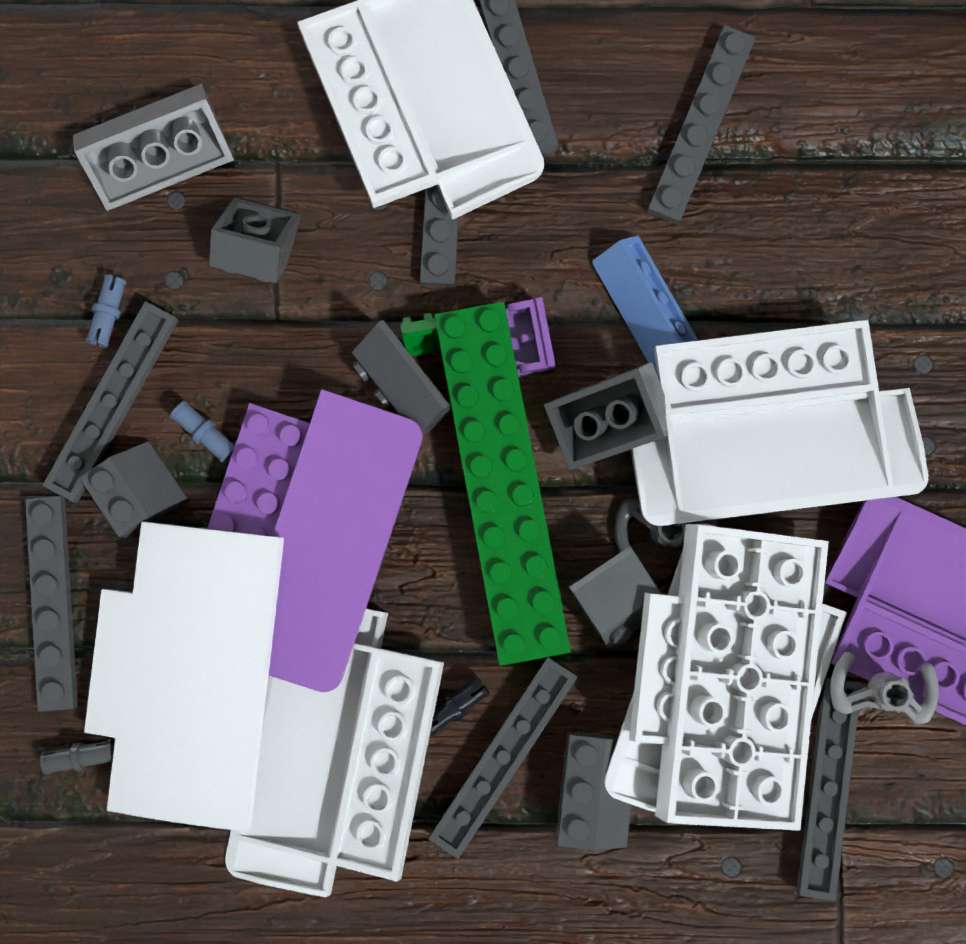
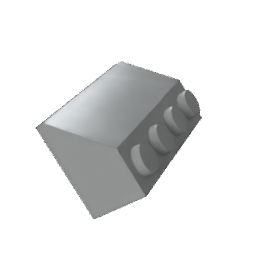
[73,84,234,211]

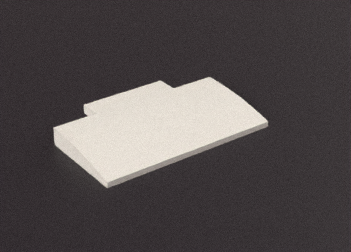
[84,522,284,832]
[629,524,829,830]

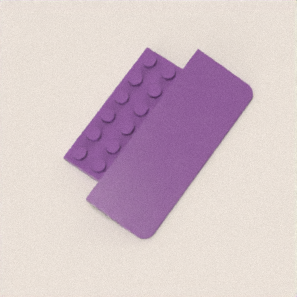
[207,389,423,692]
[825,497,966,725]

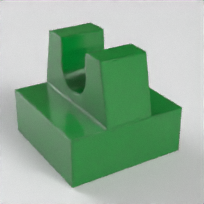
[400,313,441,356]

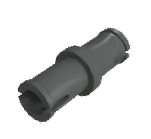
[40,739,115,775]

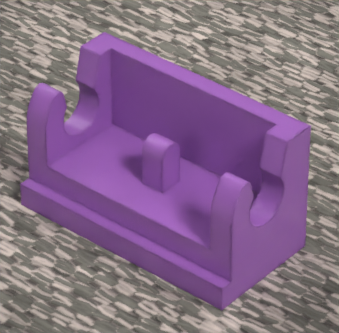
[506,297,555,377]

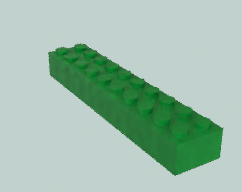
[434,302,571,666]

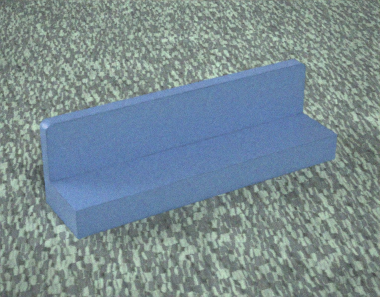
[592,236,698,374]

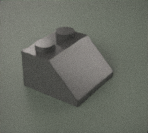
[209,198,300,283]
[80,441,188,538]
[570,547,661,649]

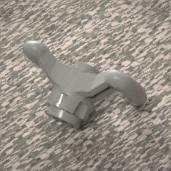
[830,652,939,724]

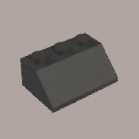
[352,320,451,436]
[544,362,667,470]
[555,730,631,850]

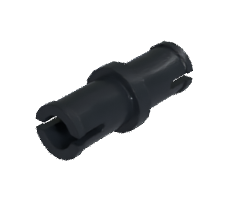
[430,676,490,737]

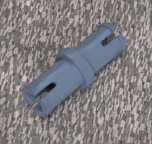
[85,275,127,348]
[170,401,235,463]

